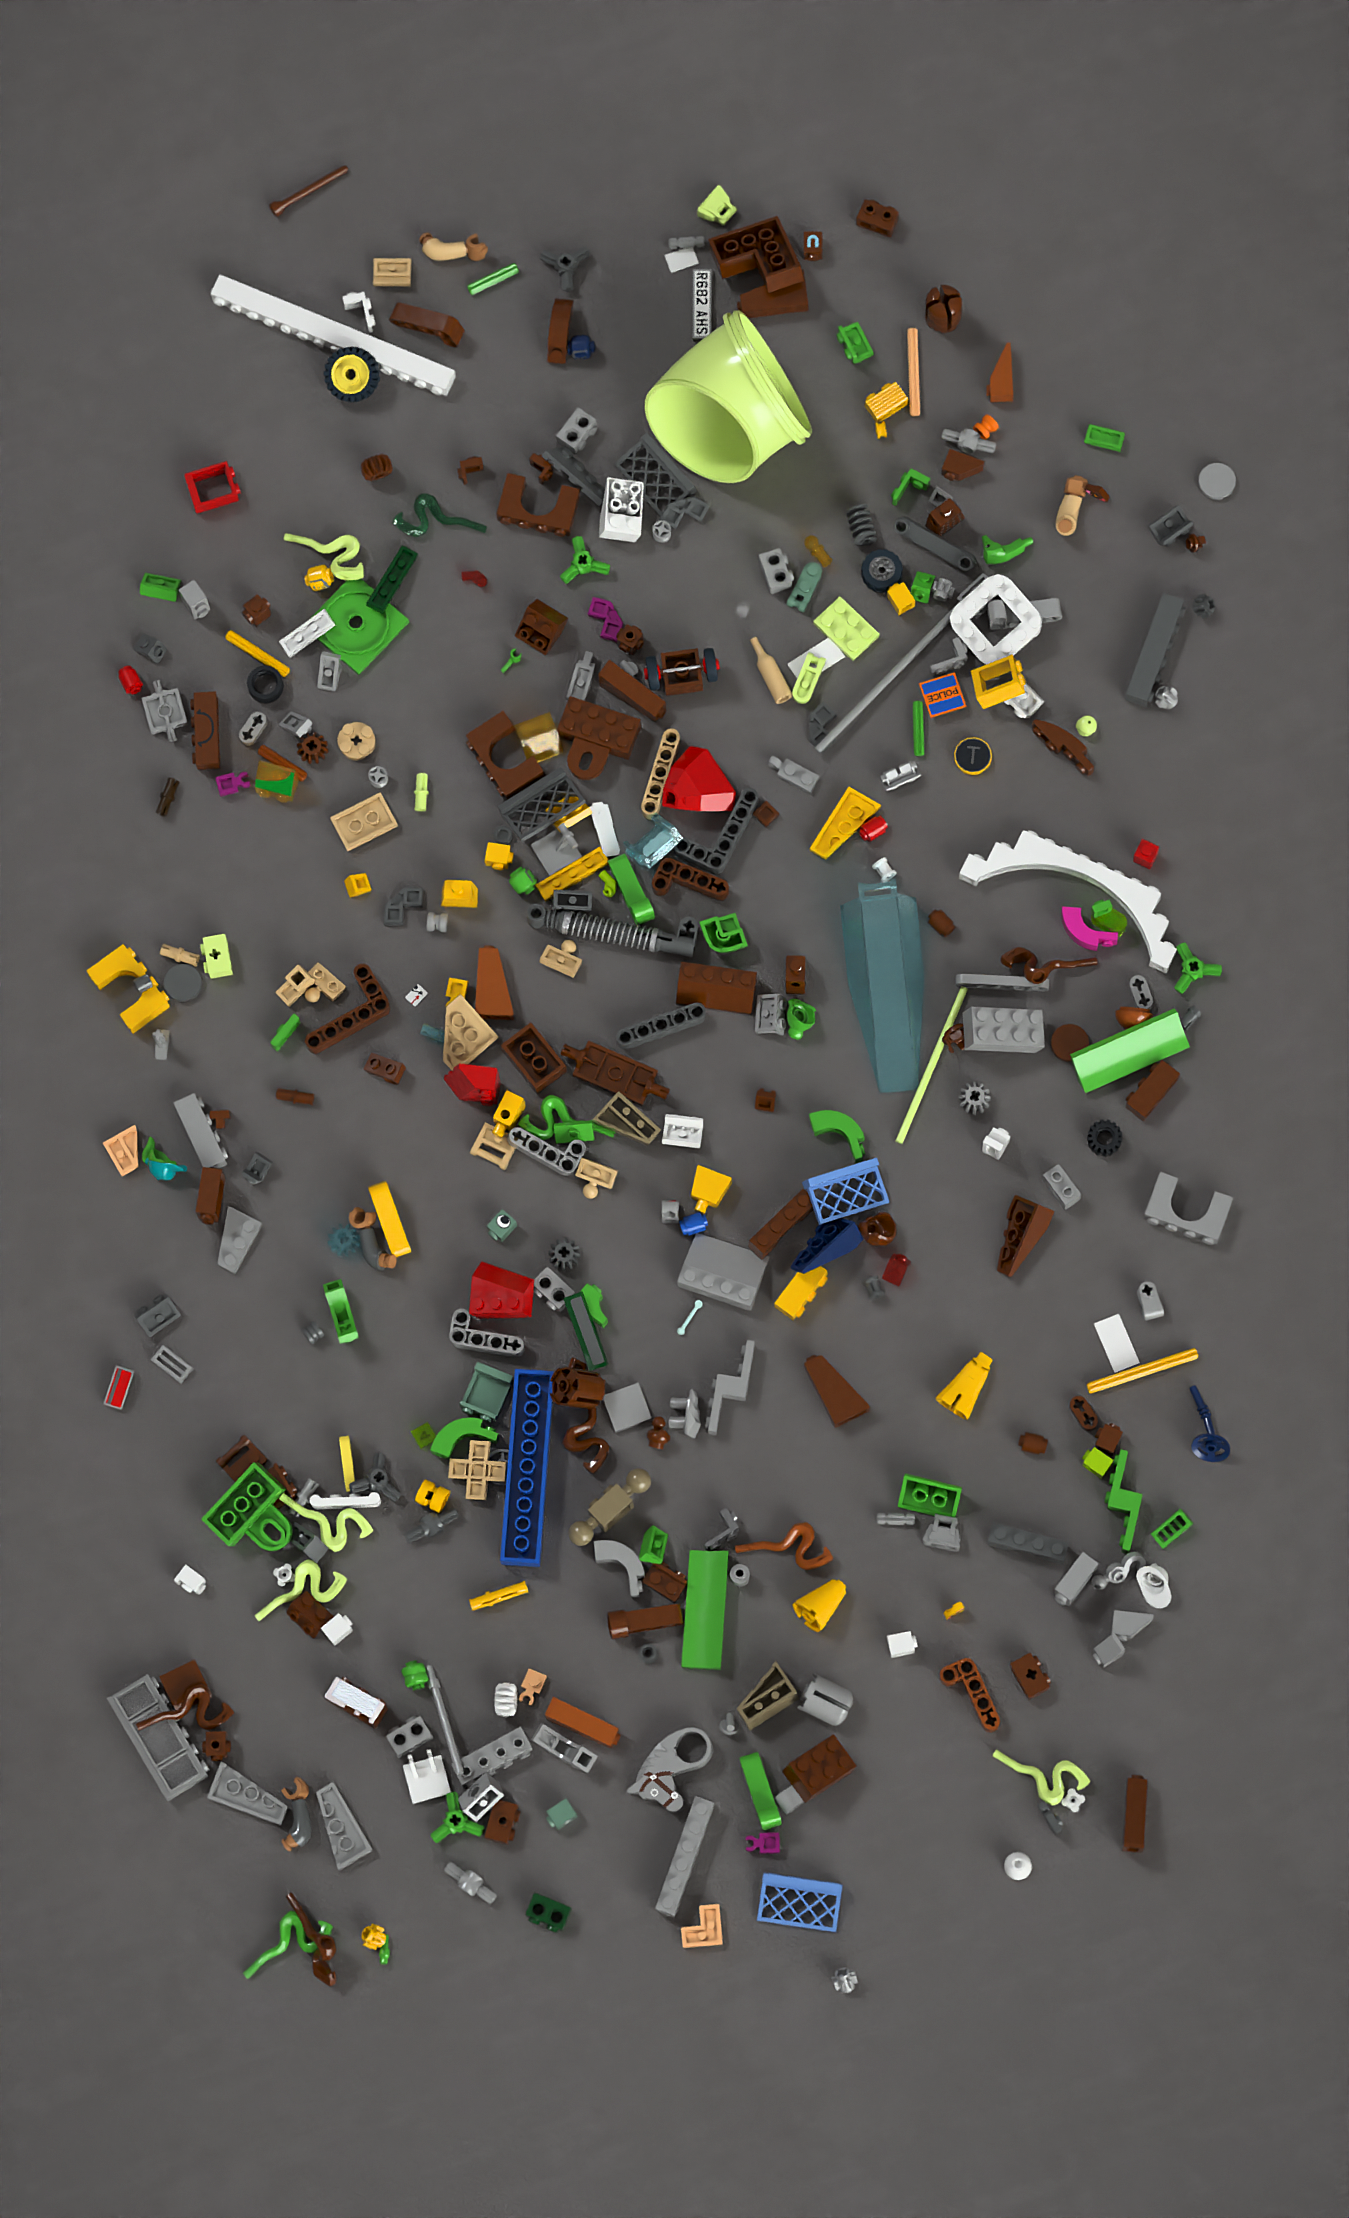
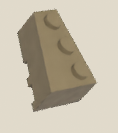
[592,1091,661,1146]
[737,1661,799,1731]

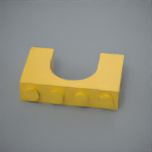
[86,944,170,1034]

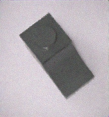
[289,1522,329,1563]

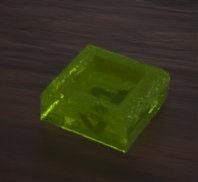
[411,1422,436,1449]

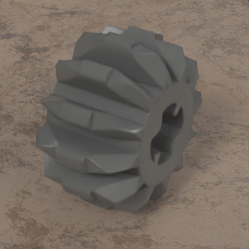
[548,1237,581,1271]

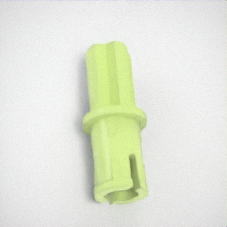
[414,773,429,811]

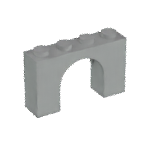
[1144,1172,1233,1245]

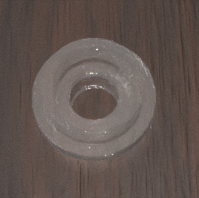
[735,601,750,619]

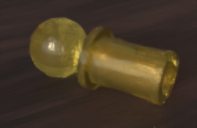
[804,535,833,567]

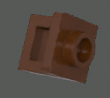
[529,453,553,485]
[457,456,484,484]

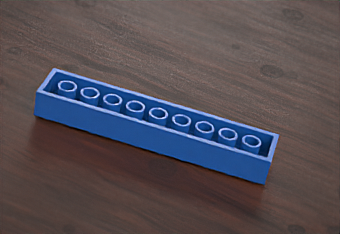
[500,1369,554,1567]

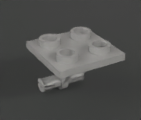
[530,823,582,876]

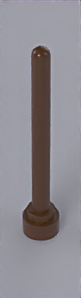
[269,165,348,217]

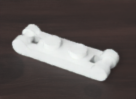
[310,1492,381,1510]

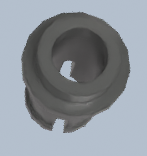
[1180,1006,1202,1031]

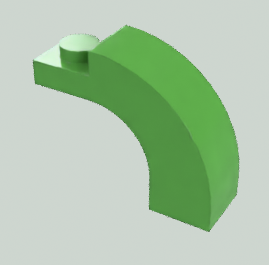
[809,1110,865,1163]
[323,1279,359,1343]
[430,1418,499,1460]

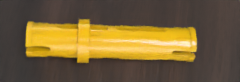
[469,1581,528,1611]

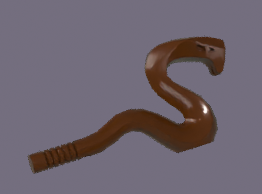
[1001,947,1097,984]
[563,1379,609,1475]
[135,1683,234,1731]
[286,1893,336,1986]

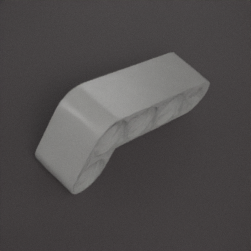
[987,598,1062,630]
[507,1127,586,1176]
[449,1309,525,1357]

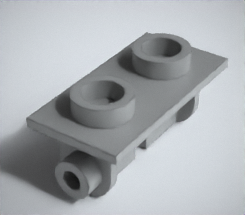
[880,761,921,791]

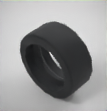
[247,665,284,703]

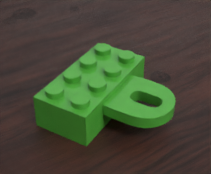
[201,1462,292,1551]

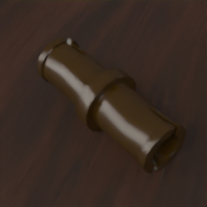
[155,778,179,817]

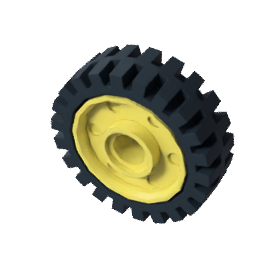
[324,347,380,402]

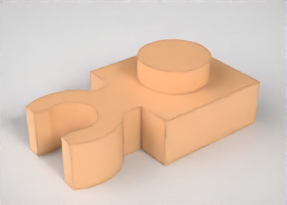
[519,1669,547,1706]

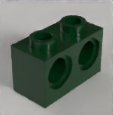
[525,1892,572,1933]

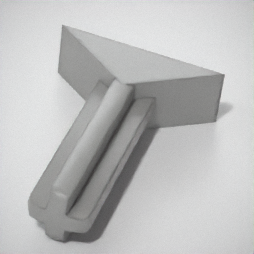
[152,1029,170,1060]

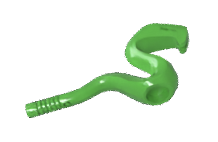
[518,1095,615,1140]
[243,1910,333,1979]

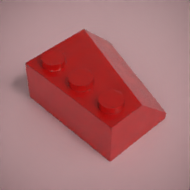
[444,1063,501,1106]
[469,1261,534,1319]

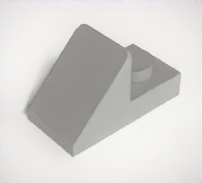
[317,652,342,691]
[279,711,313,742]

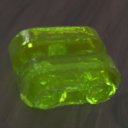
[1091,908,1127,937]

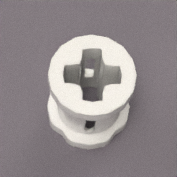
[872,857,897,883]

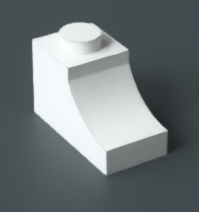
[982,1127,1010,1160]

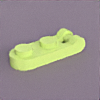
[792,652,826,704]

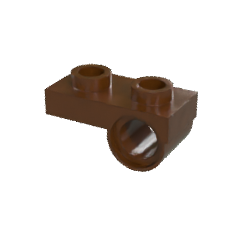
[363,1052,406,1085]

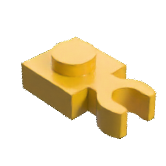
[446,977,469,1006]

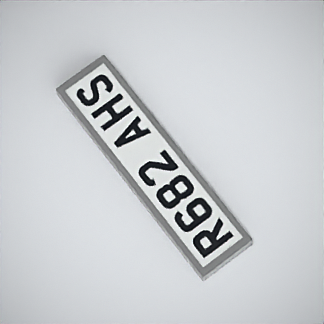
[693,269,711,341]

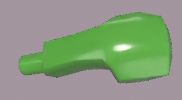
[982,535,1034,565]

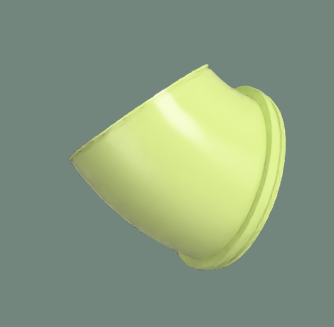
[645,310,812,483]

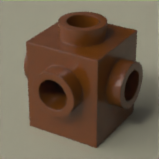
[616,624,644,656]
[202,1731,231,1761]

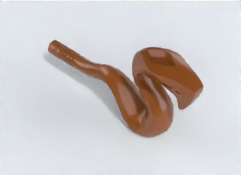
[735,1522,833,1570]

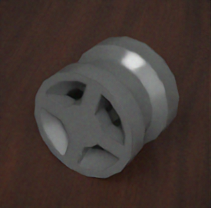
[301,1321,325,1345]

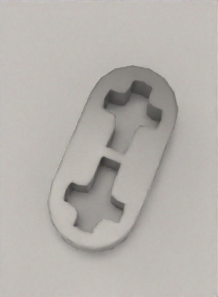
[239,712,267,746]
[1129,975,1153,1009]

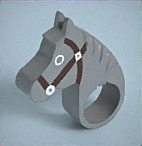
[627,1727,713,1813]

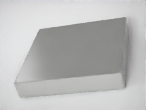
[603,1383,652,1433]

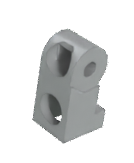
[662,1200,679,1223]

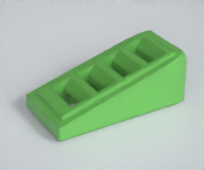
[1151,1509,1194,1549]

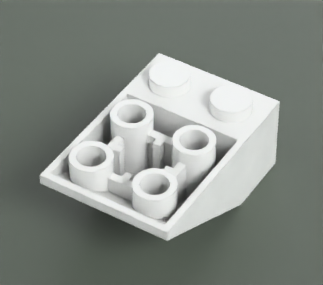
[599,477,644,542]

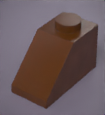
[941,449,985,481]

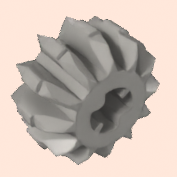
[958,1082,991,1115]

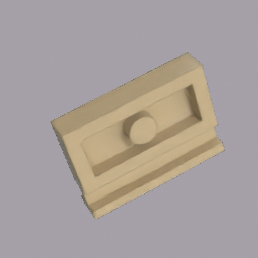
[373,258,411,286]

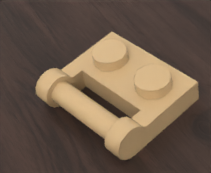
[470,1122,519,1170]

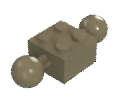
[568,1468,651,1546]

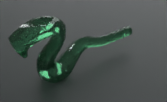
[392,493,487,537]

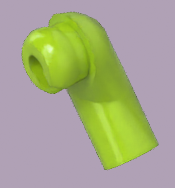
[598,870,617,897]

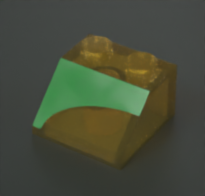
[255,760,299,803]

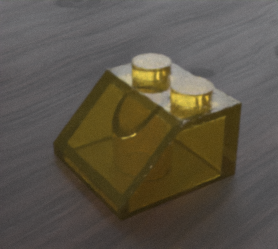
[514,712,564,762]

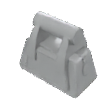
[922,1514,960,1551]

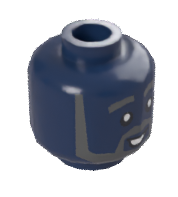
[568,335,596,359]

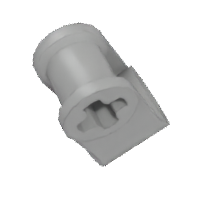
[1137,1281,1164,1321]

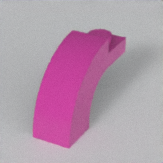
[1061,907,1118,951]

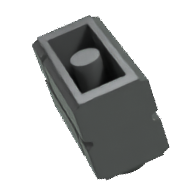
[552,890,592,911]

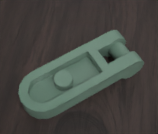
[786,562,822,613]

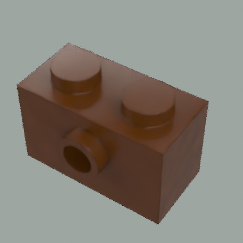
[484,1800,521,1845]

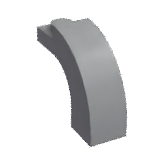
[594,1540,645,1599]

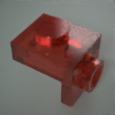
[882,1254,911,1286]

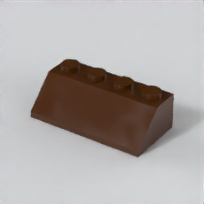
[676,962,757,1015]

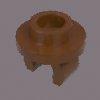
[1186,534,1206,553]

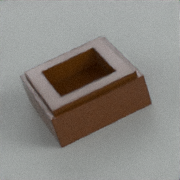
[753,801,779,827]

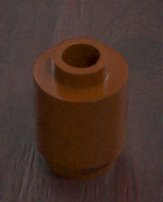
[928,909,956,937]
[1018,1432,1048,1455]

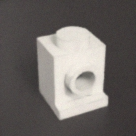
[174,1565,206,1594]

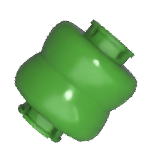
[401,1660,429,1690]

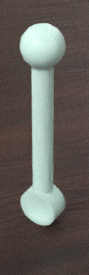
[677,1300,702,1335]

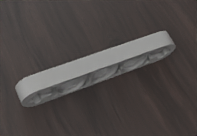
[955,974,1049,991]

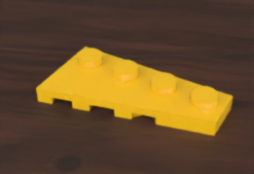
[809,787,881,860]

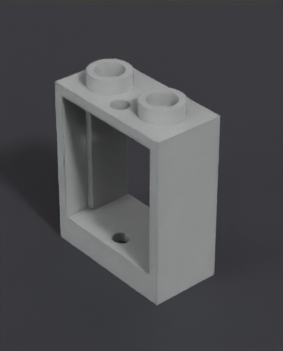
[1053,1552,1099,1607]

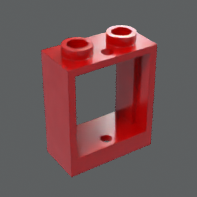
[184,461,241,514]

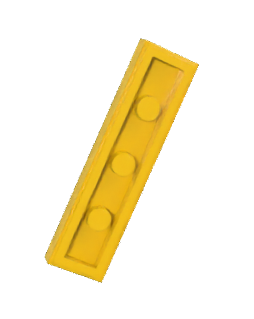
[535,846,608,902]

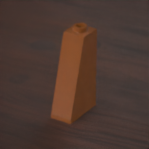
[475,945,514,1020]
[545,1697,621,1749]

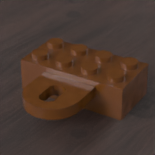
[557,696,641,780]

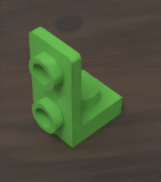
[891,468,930,506]

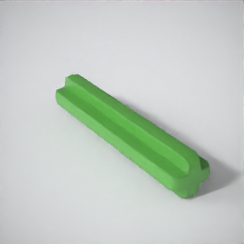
[467,263,519,295]
[913,701,924,756]

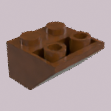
[515,599,568,655]

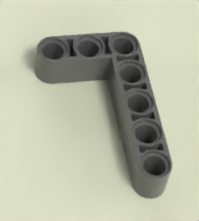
[673,788,759,875]

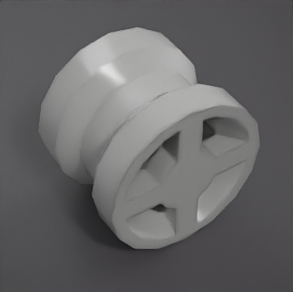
[652,520,671,543]
[368,766,388,788]

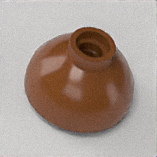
[1115,1007,1154,1030]

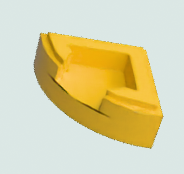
[943,1601,964,1619]

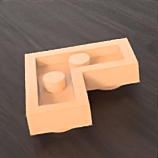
[681,1904,723,1948]

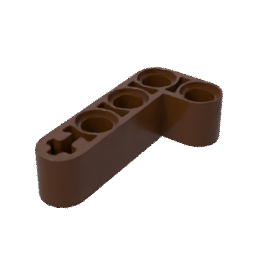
[389,302,465,348]
[652,858,729,901]

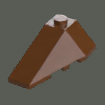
[997,1195,1055,1277]

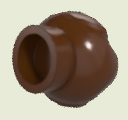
[647,1416,670,1449]

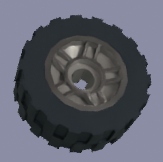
[861,549,903,593]

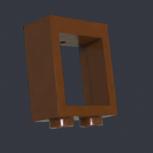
[195,1167,226,1225]

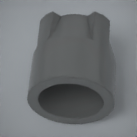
[133,973,153,994]

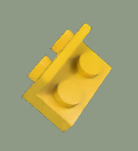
[545,797,592,832]

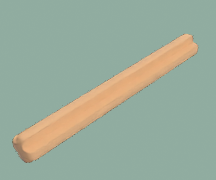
[907,328,920,416]

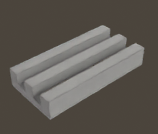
[151,1345,193,1384]

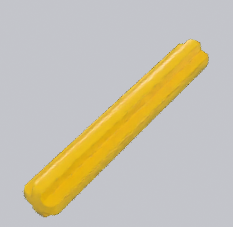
[226,630,290,677]

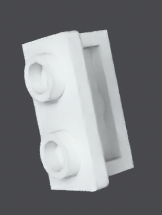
[1004,683,1045,718]
[662,1114,703,1148]

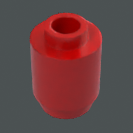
[118,666,143,695]
[859,816,888,842]

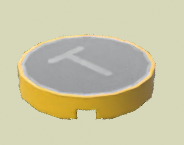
[954,737,992,775]

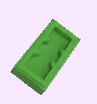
[1084,424,1125,452]
[270,1014,301,1051]
[554,1120,594,1144]

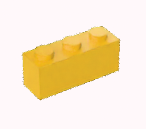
[774,1266,828,1320]

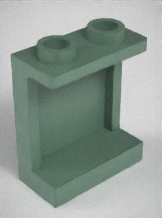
[459,1362,514,1423]

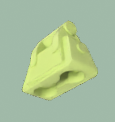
[697,185,737,226]

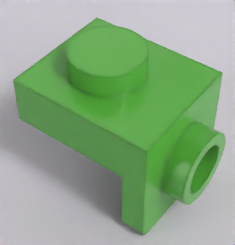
[911,571,935,603]

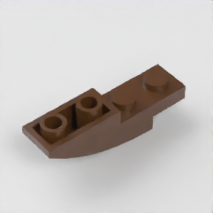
[1032,719,1094,777]

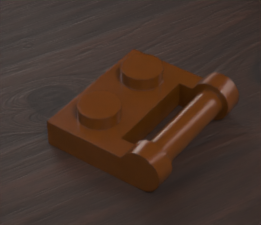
[216,1435,268,1482]

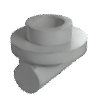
[619,660,638,678]
[719,1713,739,1735]

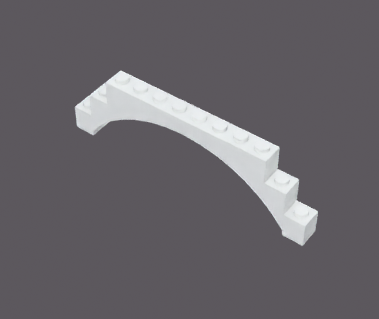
[959,830,1177,973]

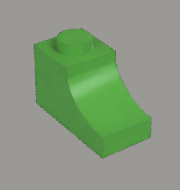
[580,1283,608,1328]

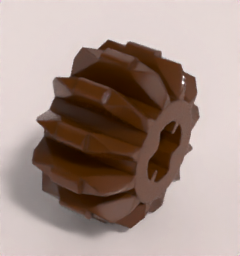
[361,454,393,481]
[296,732,328,764]

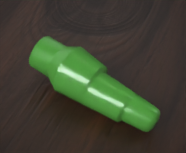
[379,1934,390,1965]

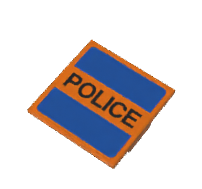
[919,672,966,718]

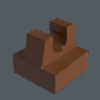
[755,1088,776,1112]
[210,1110,231,1129]

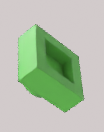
[1091,899,1112,918]

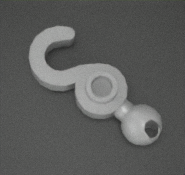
[1092,1552,1146,1590]

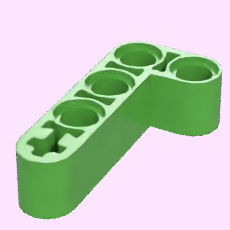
[607,853,655,926]
[739,1751,782,1831]

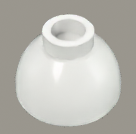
[1004,1852,1032,1880]

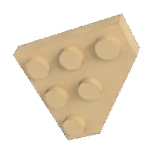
[443,994,498,1071]

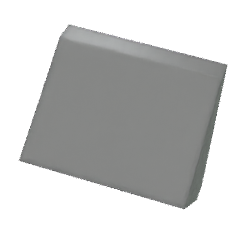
[929,486,953,507]

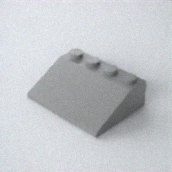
[677,1233,770,1311]

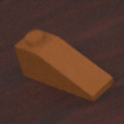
[986,342,1013,402]

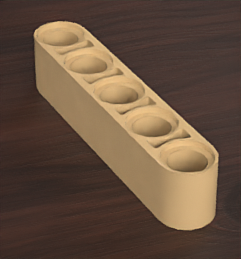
[641,729,680,820]

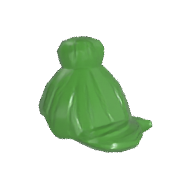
[787,999,816,1040]

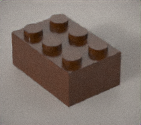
[501,1022,567,1094]
[782,1734,857,1803]

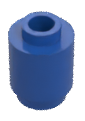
[679,1212,708,1236]

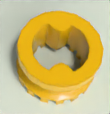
[875,421,887,439]

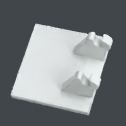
[403,1749,451,1804]

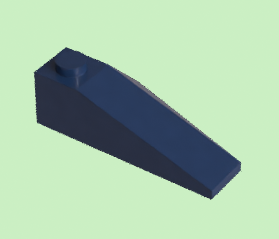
[790,1215,864,1274]

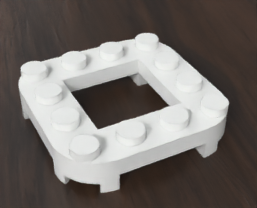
[950,574,1042,665]

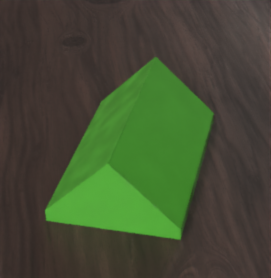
[898,1473,962,1518]

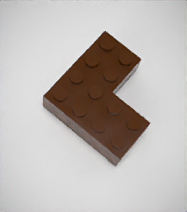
[708,216,803,293]

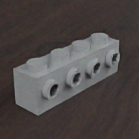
[451,1727,533,1788]

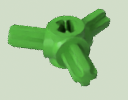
[560,536,610,584]
[1174,943,1222,994]
[430,1792,484,1843]

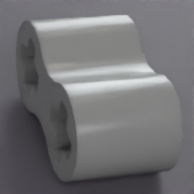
[774,1785,804,1815]

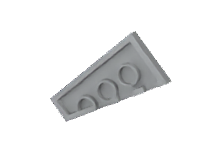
[207,1761,288,1825]
[316,1782,373,1871]

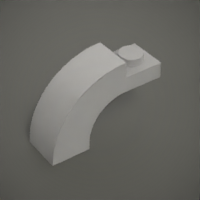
[531,1723,598,1773]

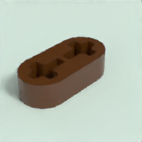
[1070,1396,1098,1431]

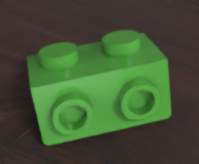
[836,322,874,365]

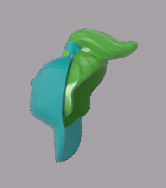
[142,1137,188,1181]

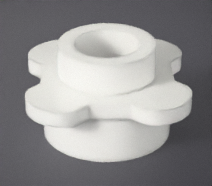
[273,1564,295,1586]
[1061,1789,1085,1812]

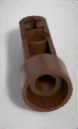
[607,1604,683,1639]

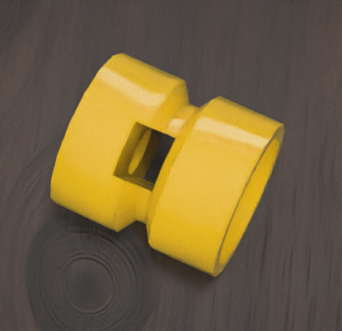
[415,1479,450,1514]

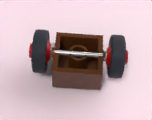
[644,648,720,696]

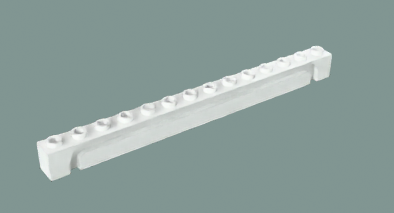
[210,275,456,396]

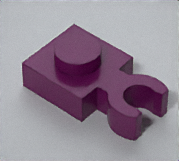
[215,772,251,797]
[746,1832,780,1854]

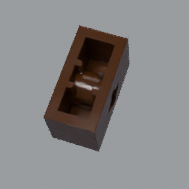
[1009,1652,1051,1701]

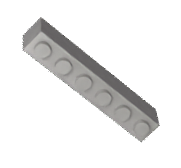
[655,1796,714,1918]

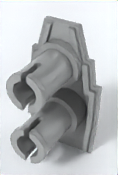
[669,1389,701,1438]

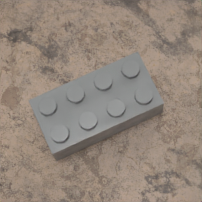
[963,1007,1045,1053]

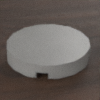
[1198,463,1236,500]

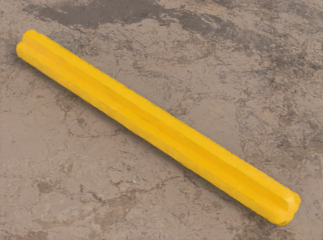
[1087,1348,1198,1393]

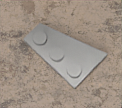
[217,1206,263,1274]

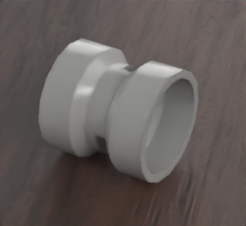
[427,912,448,932]

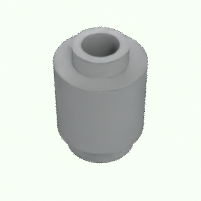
[730,1564,750,1586]

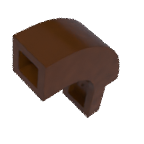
[547,298,574,364]

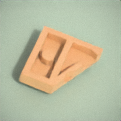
[103,1125,139,1176]

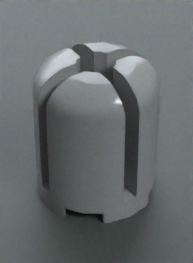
[797,1673,853,1726]

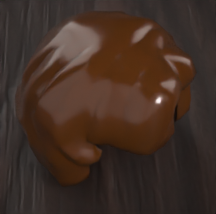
[858,1212,897,1246]

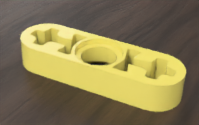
[339,1435,355,1492]

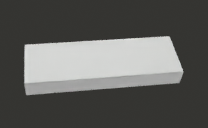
[279,609,335,657]

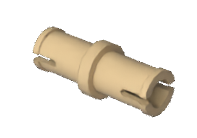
[160,944,200,966]

